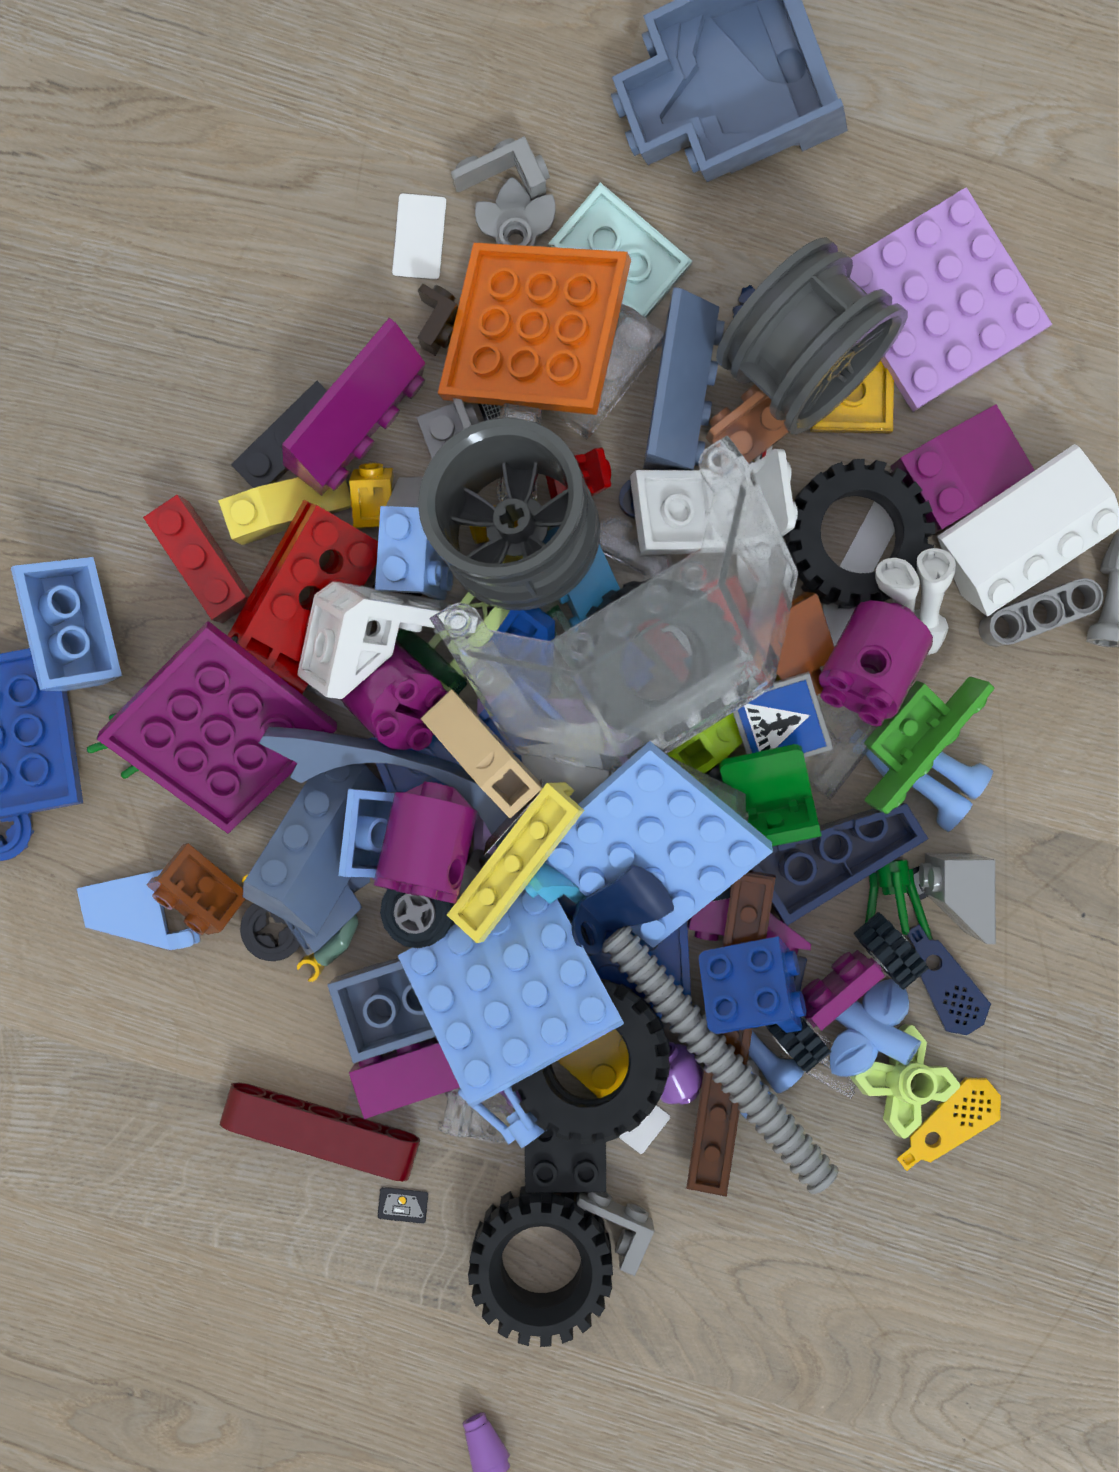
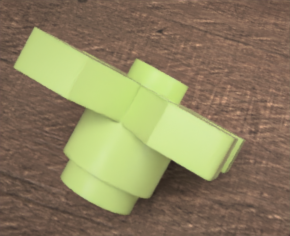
[850,1024,960,1139]

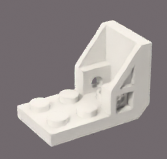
[297,581,479,699]

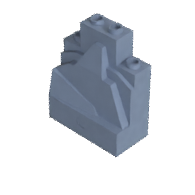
[611,0,848,182]

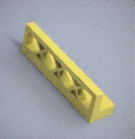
[447,782,585,943]

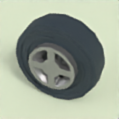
[380,889,454,948]

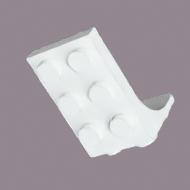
[630,449,798,555]

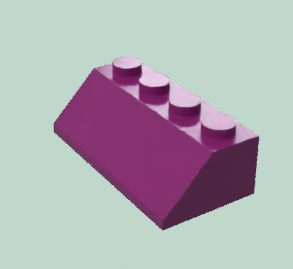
[282,318,426,496]

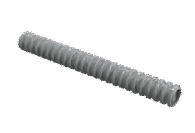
[601,926,839,1194]

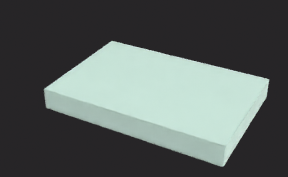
[548,182,692,326]

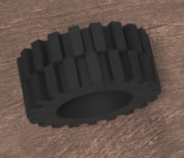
[782,459,936,609]
[468,1186,613,1347]

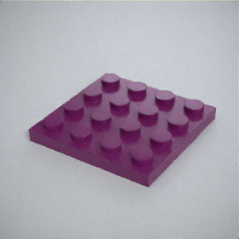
[97,621,337,834]

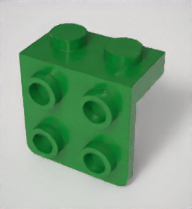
[719,744,821,846]

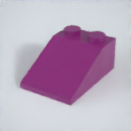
[890,404,1035,533]

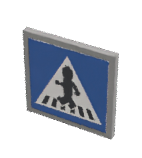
[729,672,833,758]

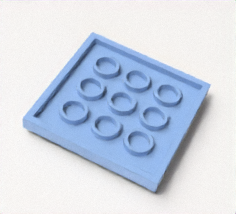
[545,741,773,948]
[397,889,624,1107]

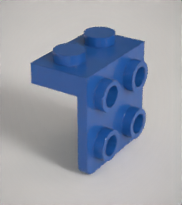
[699,936,806,1034]

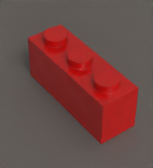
[143,495,251,623]

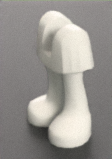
[875,548,956,655]

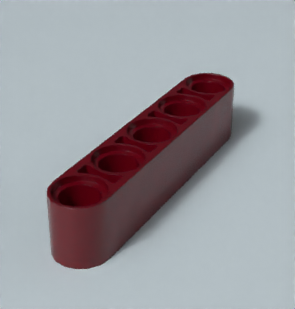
[219,1082,420,1182]

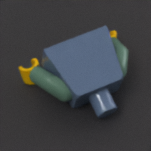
[242,875,370,982]

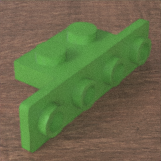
[863,677,995,814]

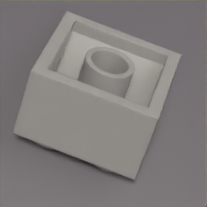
[919,853,996,944]

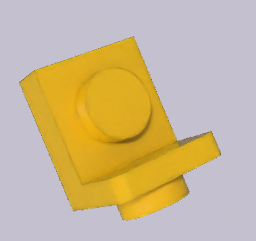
[349,463,394,528]

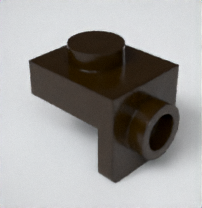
[417,283,458,356]

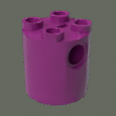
[819,600,933,726]
[341,643,448,751]
[374,781,478,904]

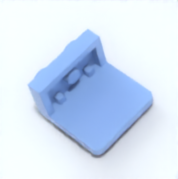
[375,506,453,600]

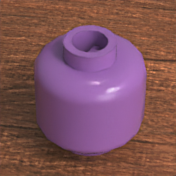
[660,1042,704,1105]

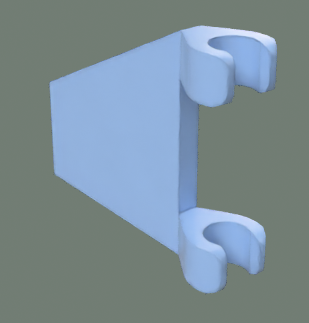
[77,869,200,950]

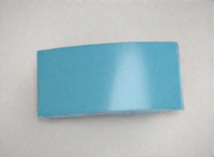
[525,863,586,904]

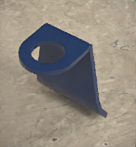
[572,865,674,956]

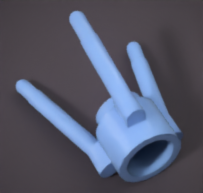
[458,1086,548,1149]

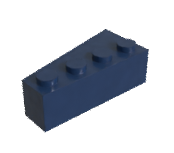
[750,803,928,926]

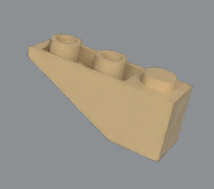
[420,689,542,818]

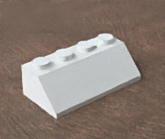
[937,444,1119,617]

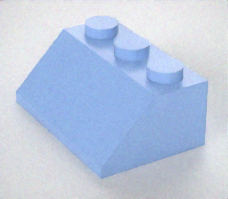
[11,557,122,691]

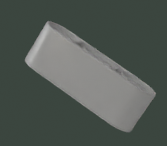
[978,578,1103,647]

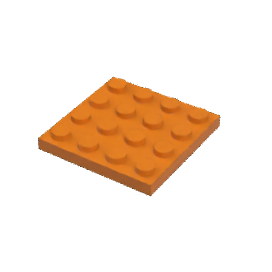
[438,243,631,415]

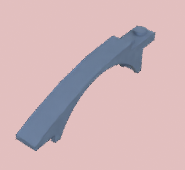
[259,727,526,848]

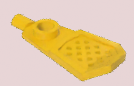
[896,1077,1001,1171]

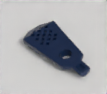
[907,924,991,1035]

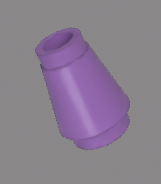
[462,1412,510,1472]

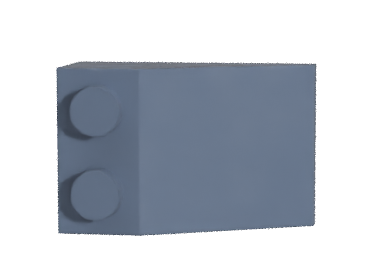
[327,958,436,1063]

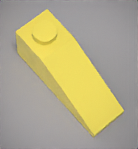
[218,477,352,545]

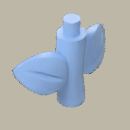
[830,979,921,1077]

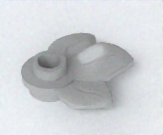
[475,177,555,246]

